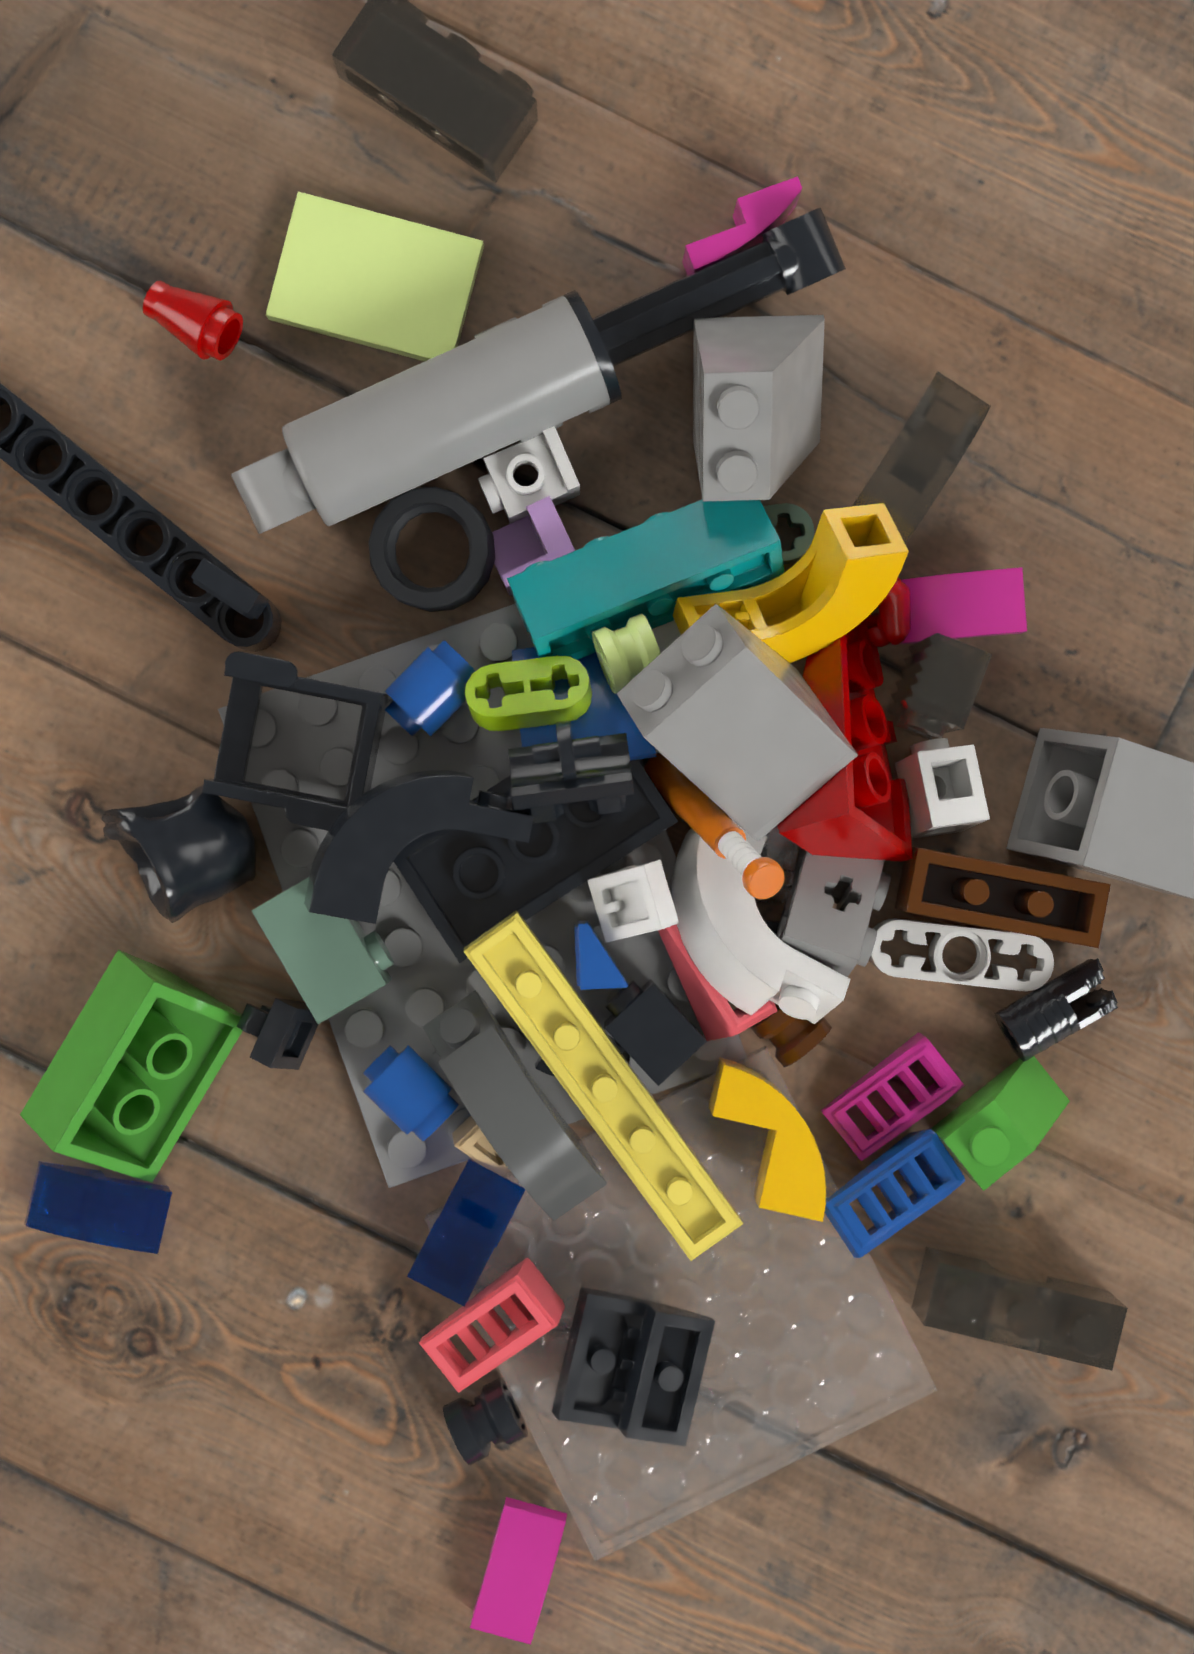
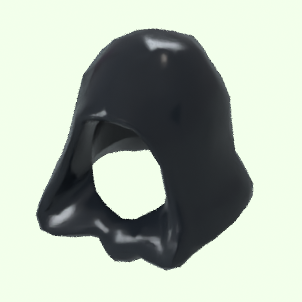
[101,786,256,923]

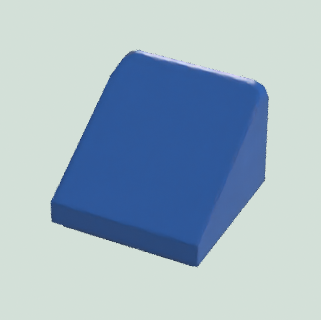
[574,920,628,990]

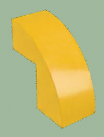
[708,1057,826,1222]

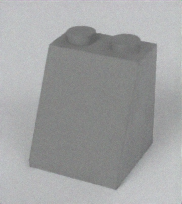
[693,315,825,501]
[617,604,858,841]
[1006,728,1194,899]

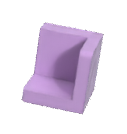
[492,496,575,596]

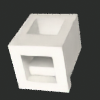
[478,426,580,524]
[895,738,990,839]

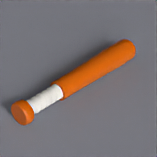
[644,753,785,899]

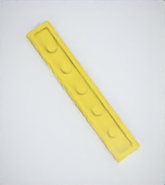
[464,910,743,1261]

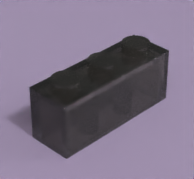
[332,0,538,183]

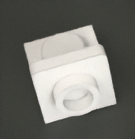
[587,860,679,942]

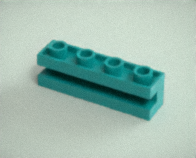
[507,499,784,660]

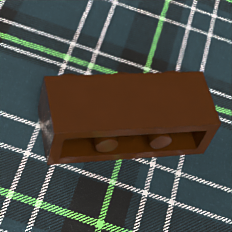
[895,847,1111,948]

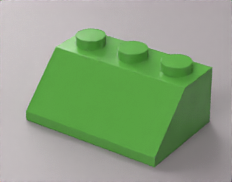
[20,950,243,1183]

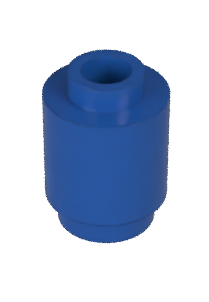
[384,640,475,737]
[363,1045,459,1142]

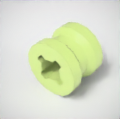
[592,613,661,694]

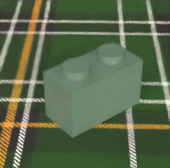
[251,877,394,1024]

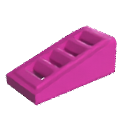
[821,1032,965,1161]

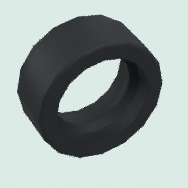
[368,486,496,612]

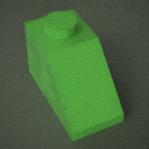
[931,1056,1070,1191]

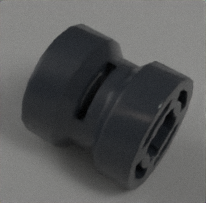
[443,1378,528,1465]

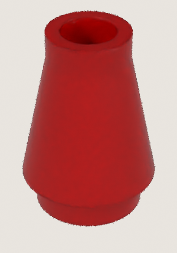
[143,281,243,361]

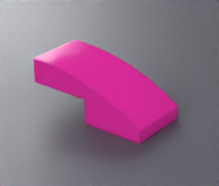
[682,176,802,275]
[892,567,1027,645]
[470,1497,567,1645]

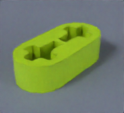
[465,656,592,731]

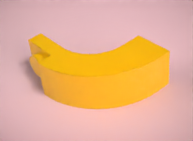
[673,503,909,663]

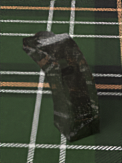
[850,371,991,544]

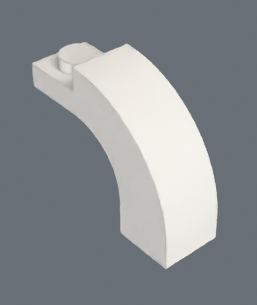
[671,816,851,1024]

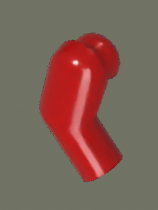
[865,577,911,647]

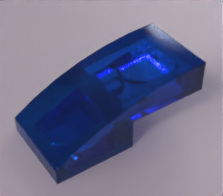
[407,1159,525,1307]
[24,1161,172,1254]

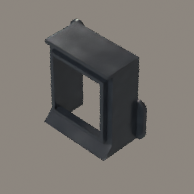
[202,651,389,831]

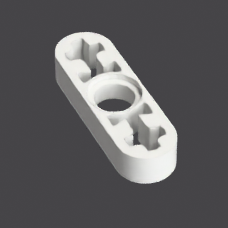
[869,918,1054,991]

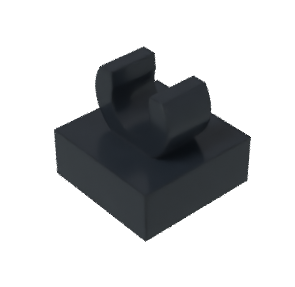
[237,998,319,1070]

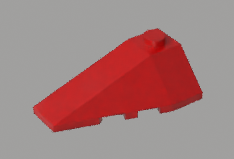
[777,614,913,862]

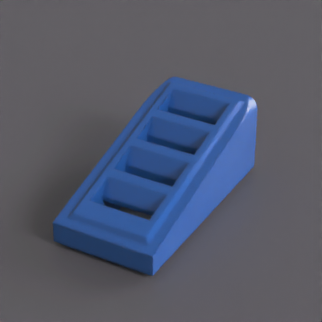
[824,1129,965,1258]

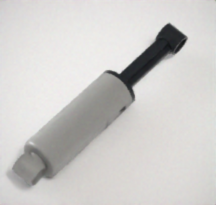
[231,208,846,534]

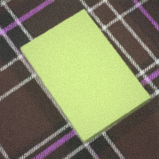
[265,191,484,361]

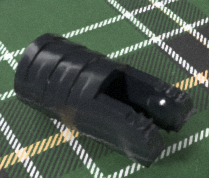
[994,958,1118,1062]

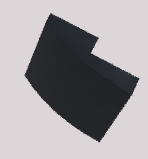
[551,1287,715,1446]

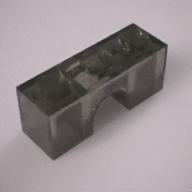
[911,1247,1128,1371]

